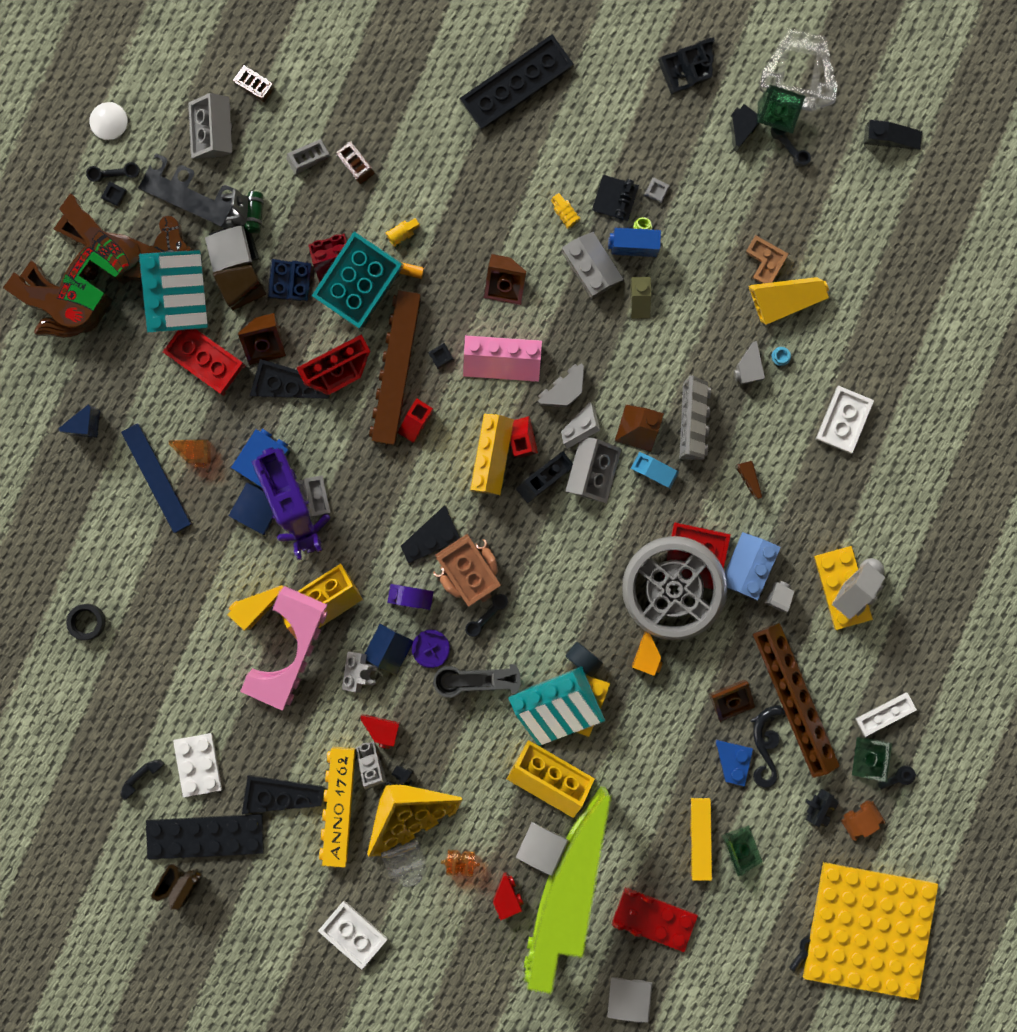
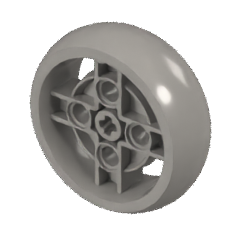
[622,536,727,640]

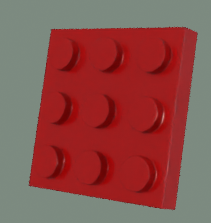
[662,522,731,590]

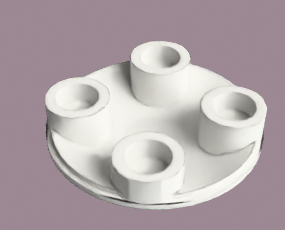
[90,102,128,140]

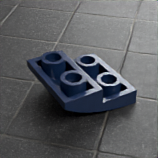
[267,259,311,301]
[229,483,274,535]

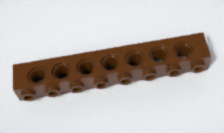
[753,623,840,778]

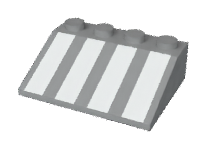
[679,376,711,460]

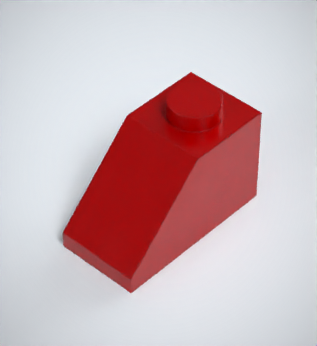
[360,714,400,749]

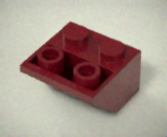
[308,233,347,283]

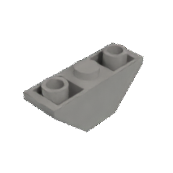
[537,363,584,407]
[356,741,386,789]

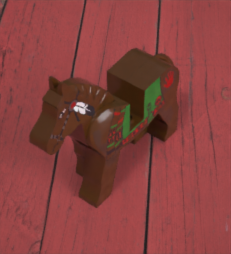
[3,193,192,338]

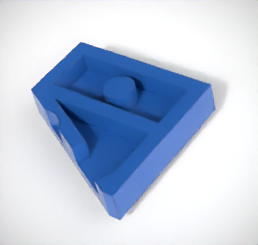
[716,740,753,786]

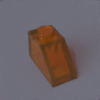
[169,440,211,468]

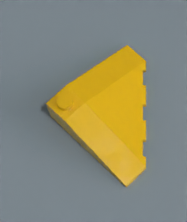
[367,785,462,857]

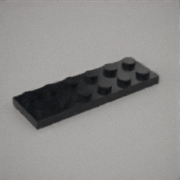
[459,34,574,131]
[146,814,264,860]

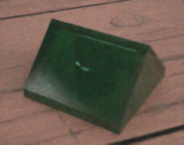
[757,84,806,134]
[852,737,892,782]
[721,825,762,876]

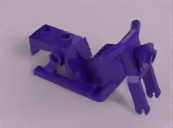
[252,447,330,561]

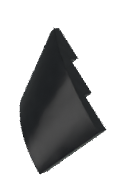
[658,37,715,95]

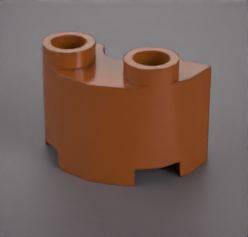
[841,800,885,841]

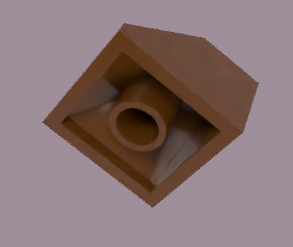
[484,254,527,305]
[238,313,286,365]
[615,405,664,452]

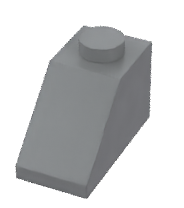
[734,341,765,385]
[764,581,794,612]

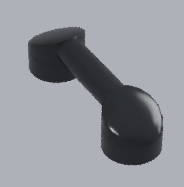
[771,121,811,167]
[86,162,140,182]
[465,594,508,637]
[120,759,165,801]

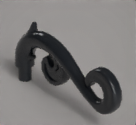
[750,705,786,788]

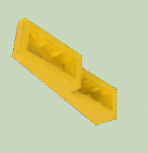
[690,798,712,881]

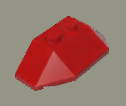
[297,334,370,395]

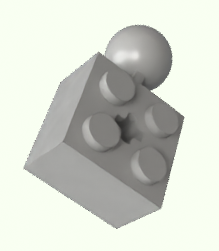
[832,558,885,619]

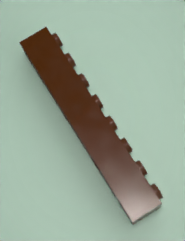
[369,290,421,446]

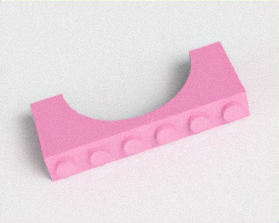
[240,586,328,711]

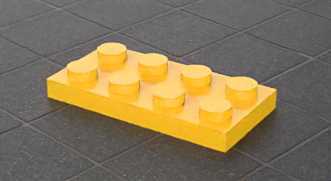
[814,546,873,630]

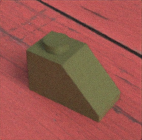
[630,277,651,319]

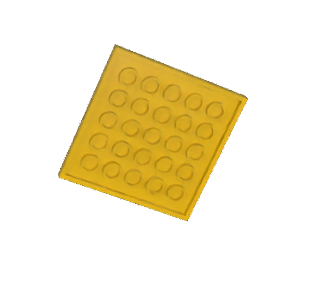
[803,862,938,1000]

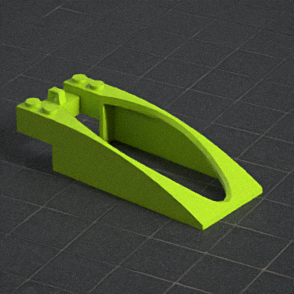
[523,786,610,993]

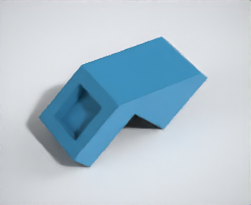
[631,452,679,489]

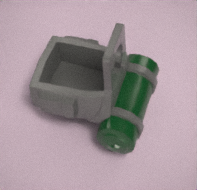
[220,189,264,234]

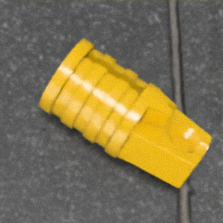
[551,193,581,229]
[385,218,420,247]

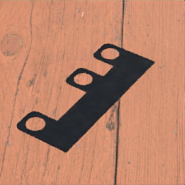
[138,153,234,227]

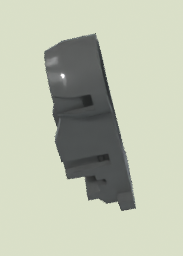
[433,664,521,697]

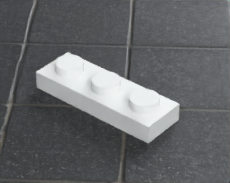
[855,693,916,737]

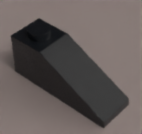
[864,120,922,150]
[516,451,573,504]

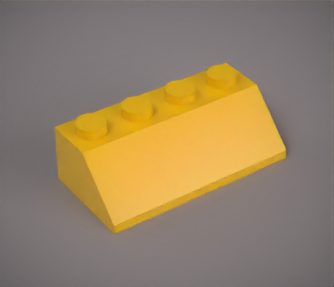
[470,414,514,495]
[281,564,363,640]
[507,740,595,818]

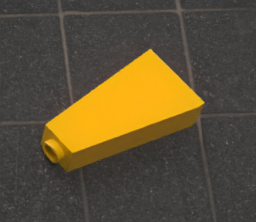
[748,277,829,325]

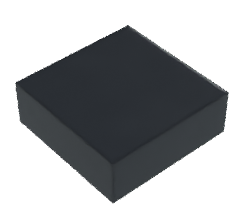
[101,181,127,207]
[428,343,454,369]

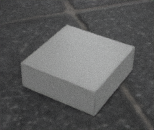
[644,177,670,203]

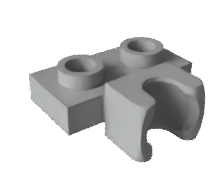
[342,651,378,693]

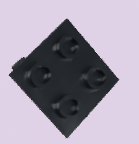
[592,174,639,221]

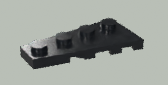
[250,359,330,399]
[242,775,325,814]

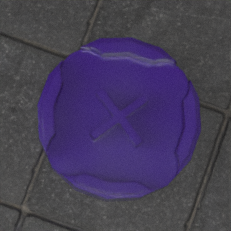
[412,630,450,668]

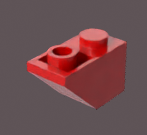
[398,398,434,443]
[510,416,538,458]
[493,872,524,921]

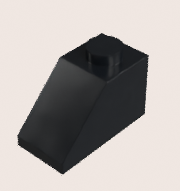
[730,104,762,152]

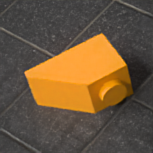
[632,631,663,676]

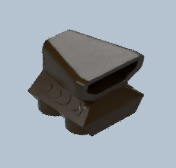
[213,262,267,311]
[151,864,202,911]

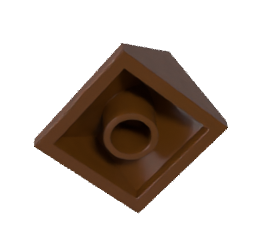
[708,680,755,722]

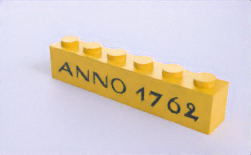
[319,747,356,867]

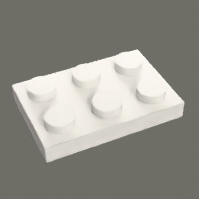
[816,386,874,454]
[173,733,222,797]
[318,900,388,969]

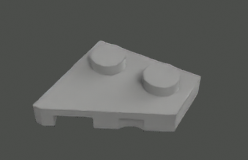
[561,402,600,449]

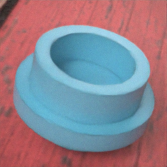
[771,347,791,366]

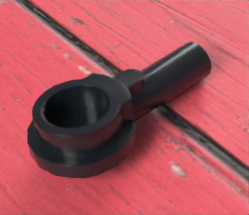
[878,765,916,790]
[789,936,811,972]

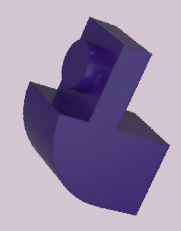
[387,584,434,610]

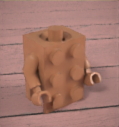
[433,534,501,607]

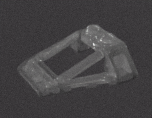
[759,29,838,111]

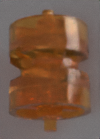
[441,850,480,877]

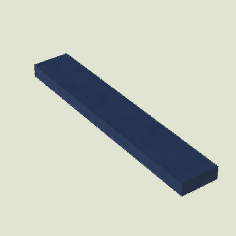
[121,423,192,533]

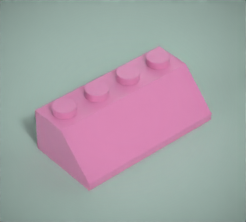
[463,336,542,382]

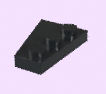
[401,505,460,563]

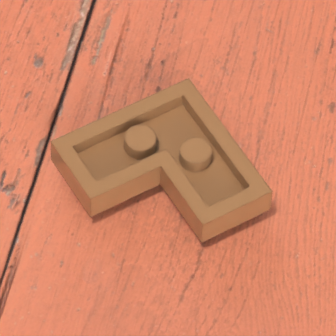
[745,235,788,284]

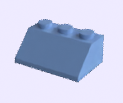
[725,532,781,600]

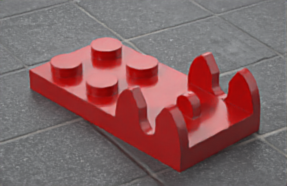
[162,329,247,396]
[611,887,698,952]

